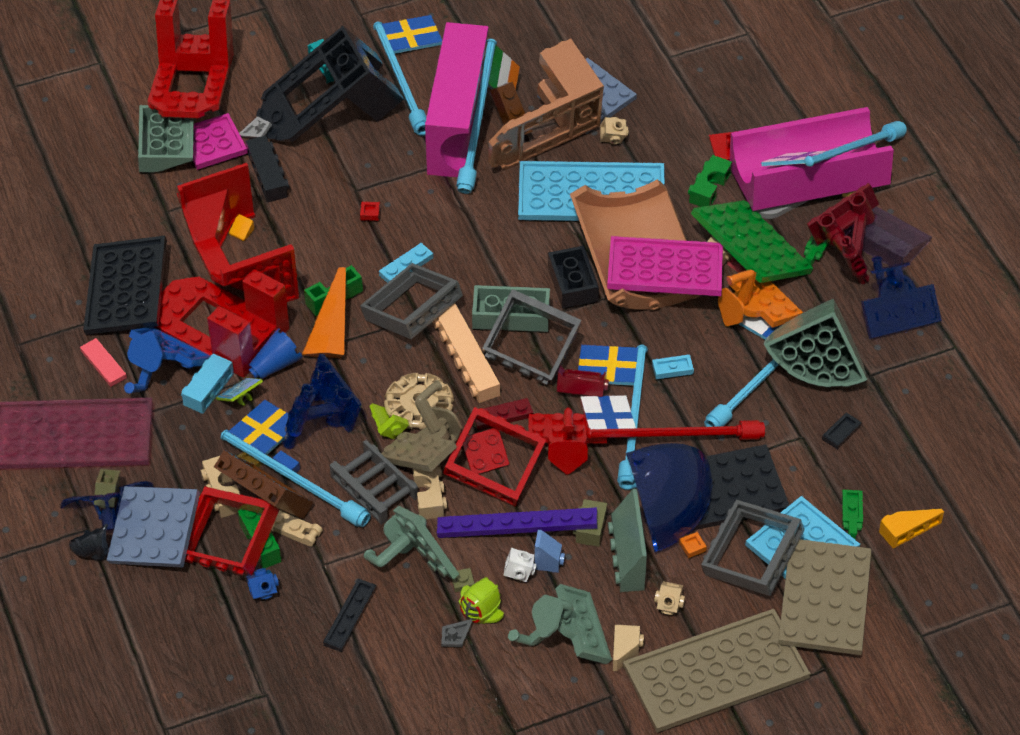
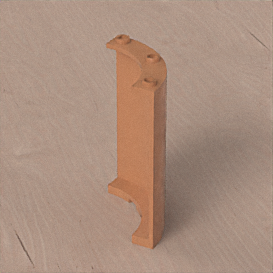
[570,179,700,310]

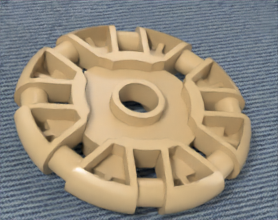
[384,373,454,430]

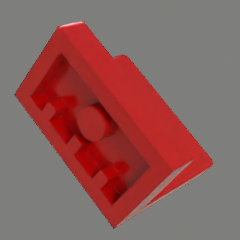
[457,428,509,474]

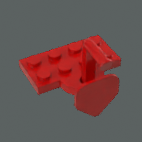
[528,407,607,474]

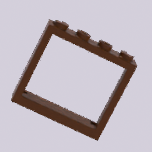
[214,450,313,519]

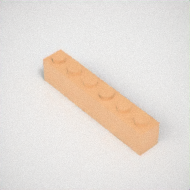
[432,303,500,403]

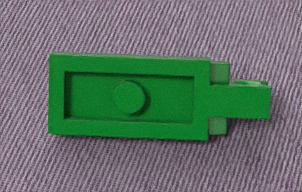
[804,235,829,266]
[842,490,863,540]

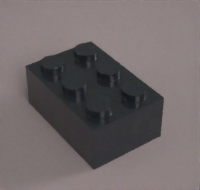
[548,246,599,308]

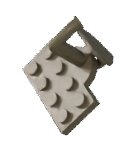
[381,380,463,472]

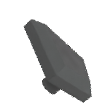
[441,619,473,647]

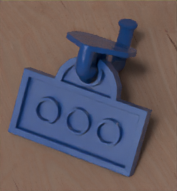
[124,327,211,394]

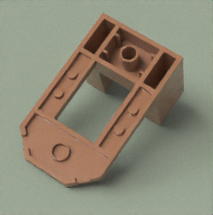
[488,39,604,169]

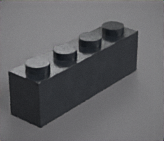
[245,135,290,203]

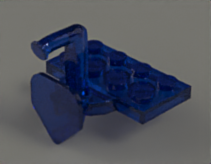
[861,256,942,338]

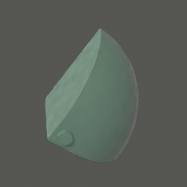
[764,299,867,387]

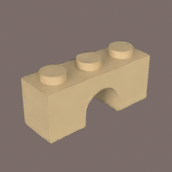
[200,456,241,518]
[413,465,447,519]

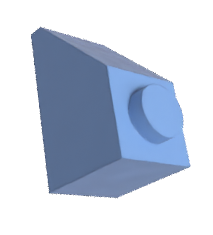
[535,530,565,573]

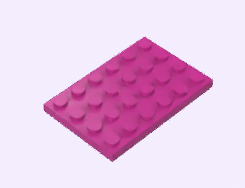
[607,236,723,296]

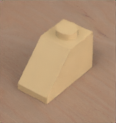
[613,625,644,671]

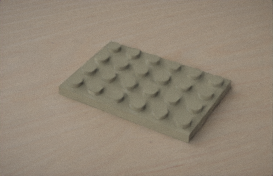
[778,539,871,655]

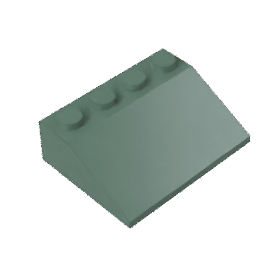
[138,105,193,172]
[608,489,647,592]

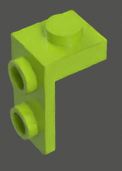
[370,403,409,439]

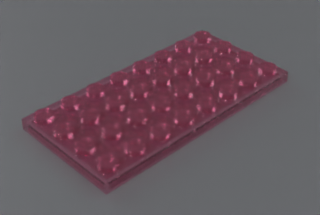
[0,398,153,469]

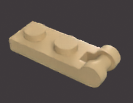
[271,510,323,547]

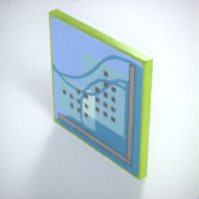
[216,378,263,405]

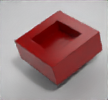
[360,202,380,221]

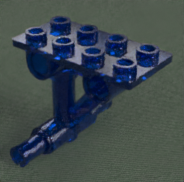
[282,353,362,449]

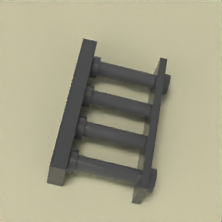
[329,440,418,525]

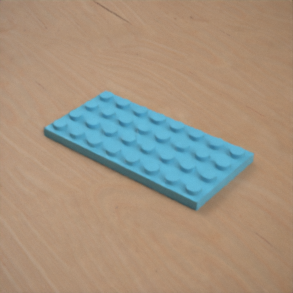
[518,161,664,221]

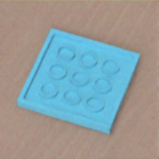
[745,496,860,579]

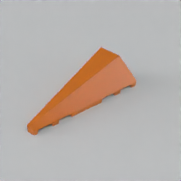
[302,267,346,359]

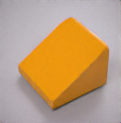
[229,214,254,241]

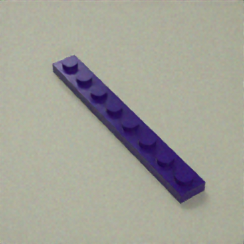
[437,507,598,538]

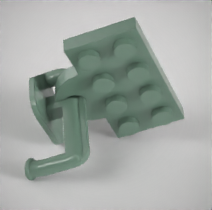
[364,506,459,580]
[508,584,612,664]

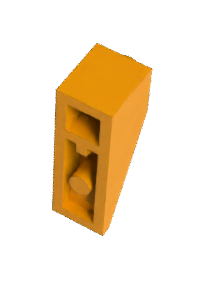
[879,509,944,549]

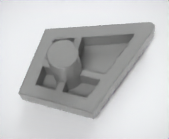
[239,117,272,138]

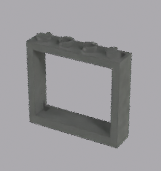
[360,263,463,339]
[482,289,581,385]
[701,500,805,596]

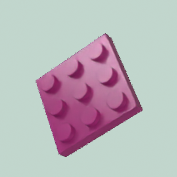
[192,113,248,170]

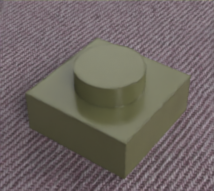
[451,568,474,593]

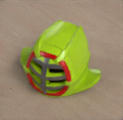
[459,577,504,624]

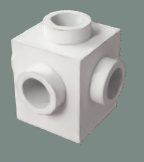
[503,548,536,582]

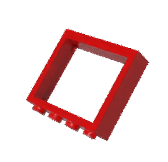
[443,407,546,507]
[185,486,279,576]

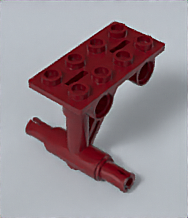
[807,183,879,284]

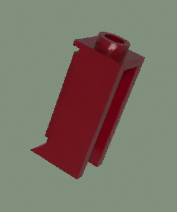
[557,365,609,397]

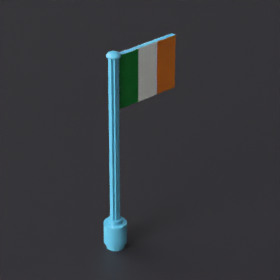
[456,39,520,194]

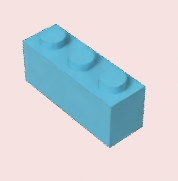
[181,354,234,414]

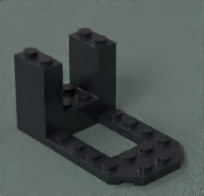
[256,25,404,142]

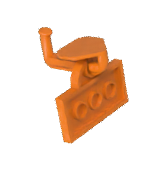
[718,270,803,328]

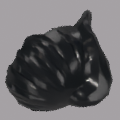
[69,524,108,560]

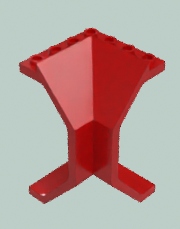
[176,163,299,302]

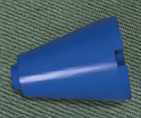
[248,328,303,379]

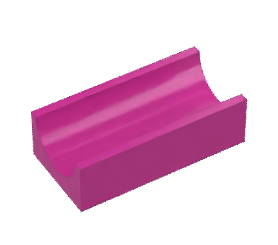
[425,22,489,177]
[729,107,894,211]

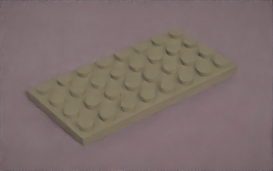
[623,609,810,733]

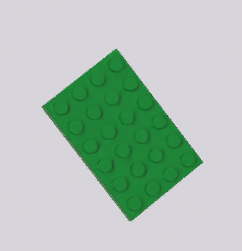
[691,200,813,283]

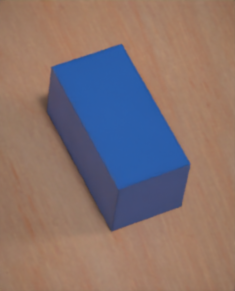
[273,450,300,473]

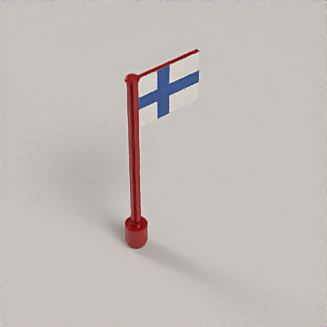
[580,396,765,440]

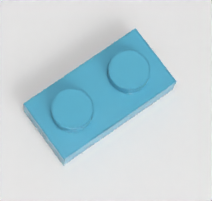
[652,354,694,379]

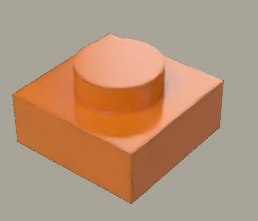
[679,532,707,558]

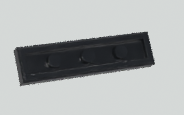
[323,578,377,652]

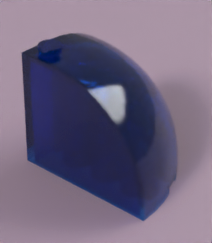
[626,443,713,552]

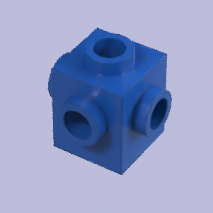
[246,568,279,599]

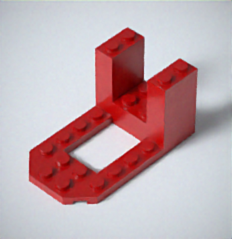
[148,0,234,118]
[154,269,290,378]

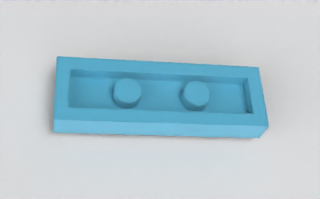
[379,243,433,283]

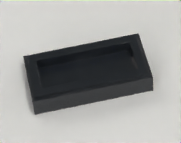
[822,412,862,450]

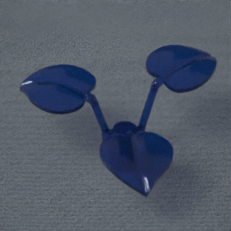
[60,481,154,530]

